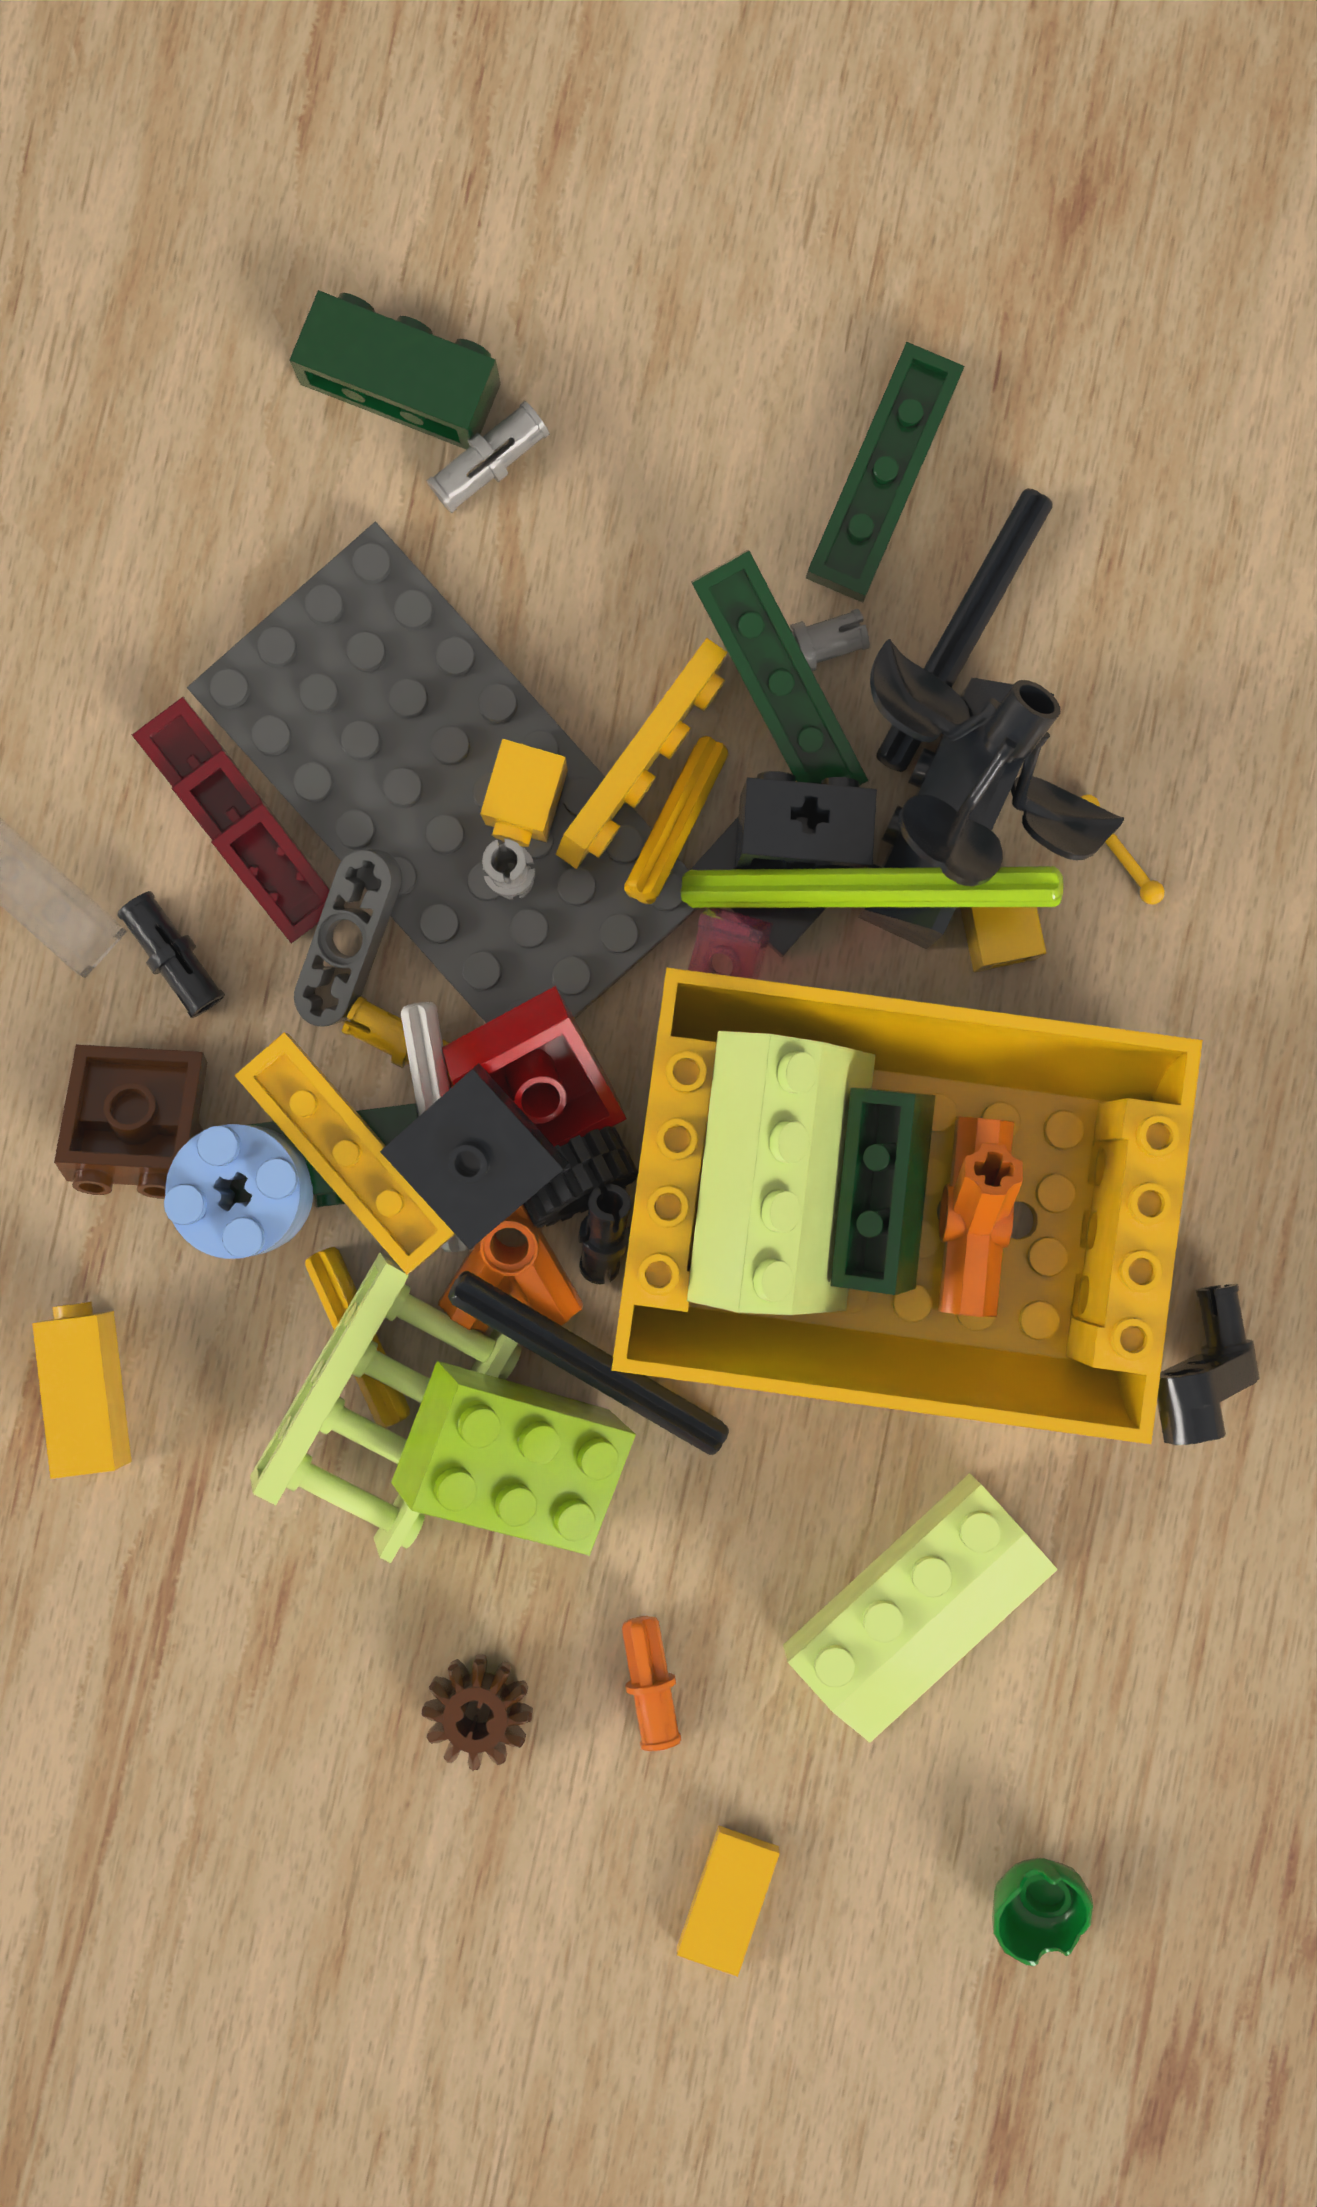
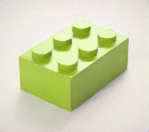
[391,1361,636,1556]

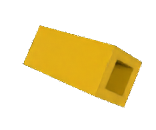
[32,1302,132,1479]

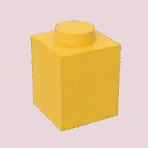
[480,739,568,847]
[960,907,1047,972]

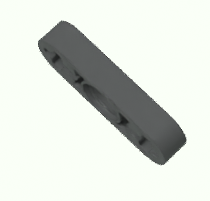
[294,849,402,1027]

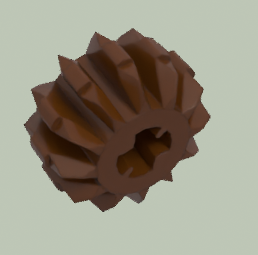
[422,1654,533,1771]

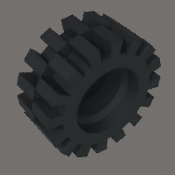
[524,1126,638,1228]

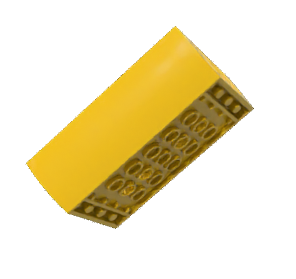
[611,967,1203,1444]

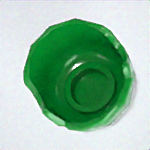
[992,1858,1093,1966]

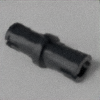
[117,891,225,1018]
[578,1184,631,1285]

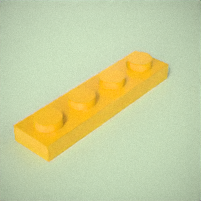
[556,638,728,869]
[234,1032,455,1275]

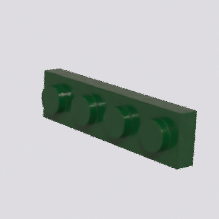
[806,342,965,603]
[691,550,869,786]

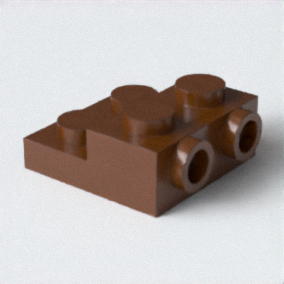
[54,1044,208,1199]

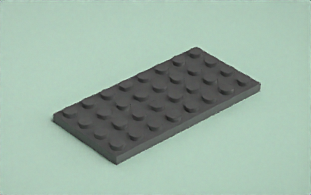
[187,521,699,1023]

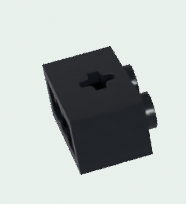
[735,771,877,869]

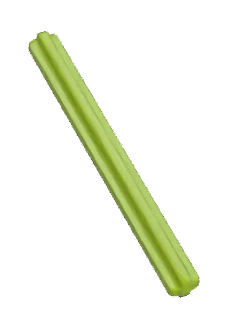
[680,866,1064,908]

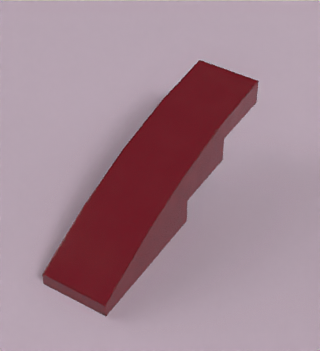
[132,696,330,944]

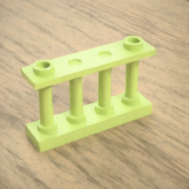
[250,1252,521,1563]

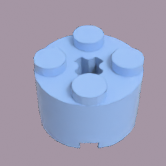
[164,1124,313,1259]

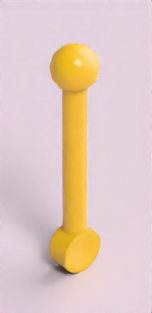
[1081,795,1165,905]

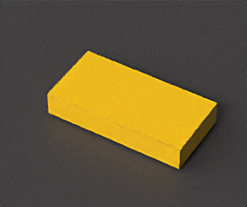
[677,1825,780,1977]

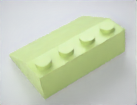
[687,1031,876,1315]

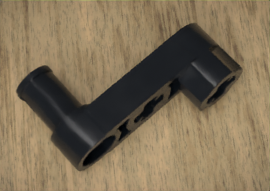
[1157,1284,1260,1445]

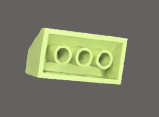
[783,1473,1058,1742]

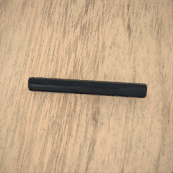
[876,488,1053,772]
[448,1271,729,1455]

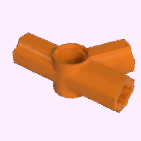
[938,1116,1023,1317]
[438,1204,583,1332]

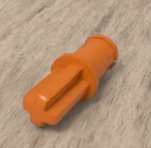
[622,1616,682,1751]

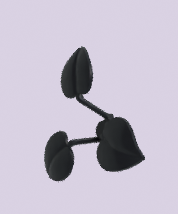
[870,639,1124,886]

